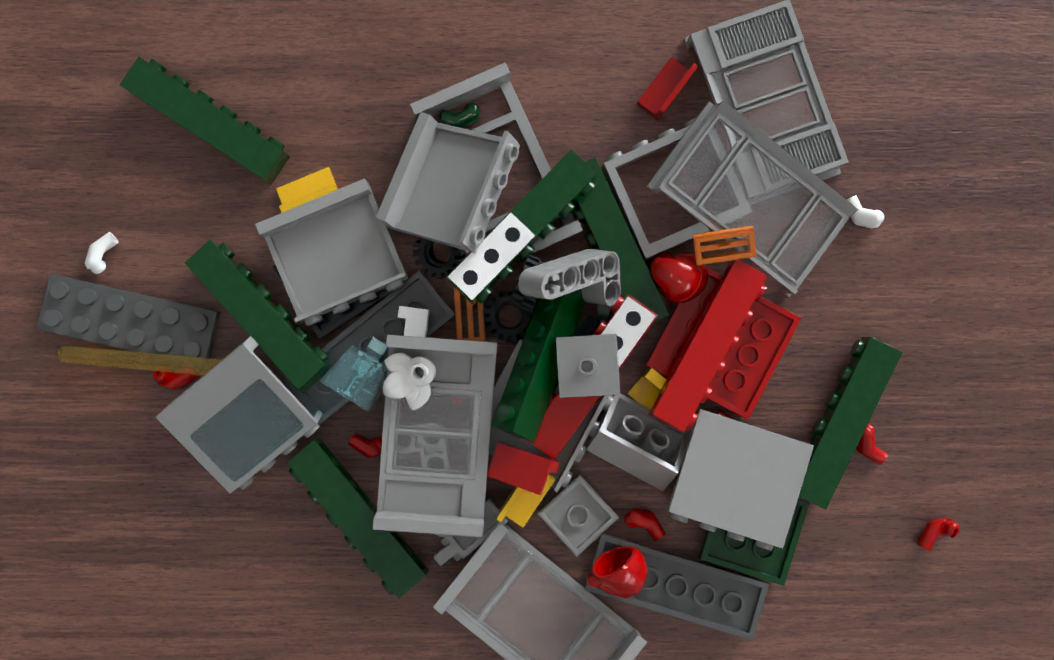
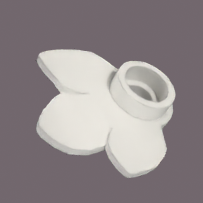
[383,352,436,410]

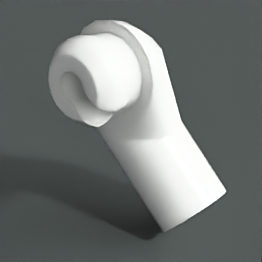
[847,195,884,229]
[84,232,119,274]

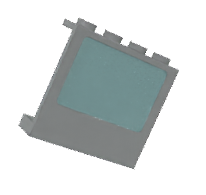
[156,336,322,494]

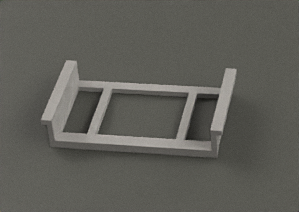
[410,62,583,261]

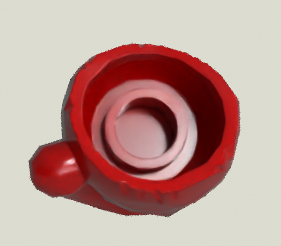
[650,252,708,303]
[586,546,648,598]

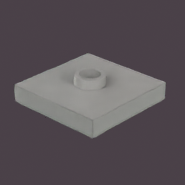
[556,334,620,398]
[537,474,619,557]

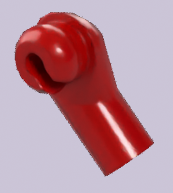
[153,365,200,390]
[624,508,666,541]
[917,518,960,551]

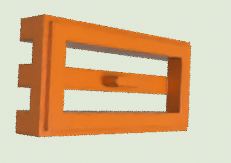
[692,225,757,266]
[454,287,486,342]

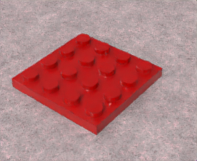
[645,268,802,420]

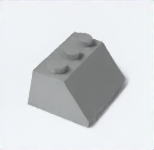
[586,393,691,491]

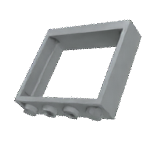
[602,118,752,261]

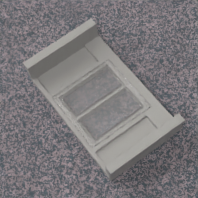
[684,0,849,206]
[373,335,497,537]

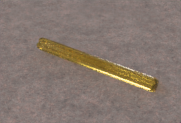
[57,346,221,375]

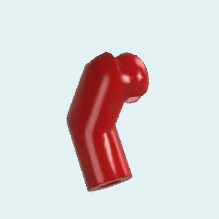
[856,424,888,465]
[348,433,382,458]

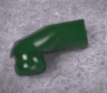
[438,102,480,129]

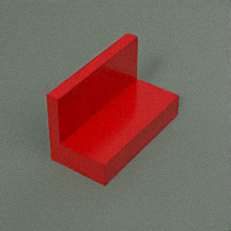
[636,57,698,121]
[487,442,560,495]

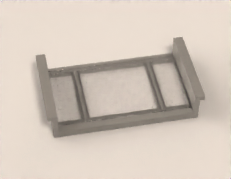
[646,101,859,297]
[433,522,647,660]

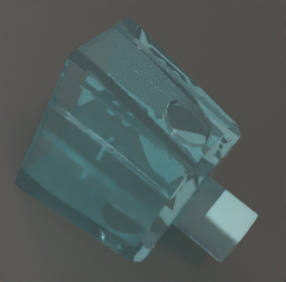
[320,337,387,411]

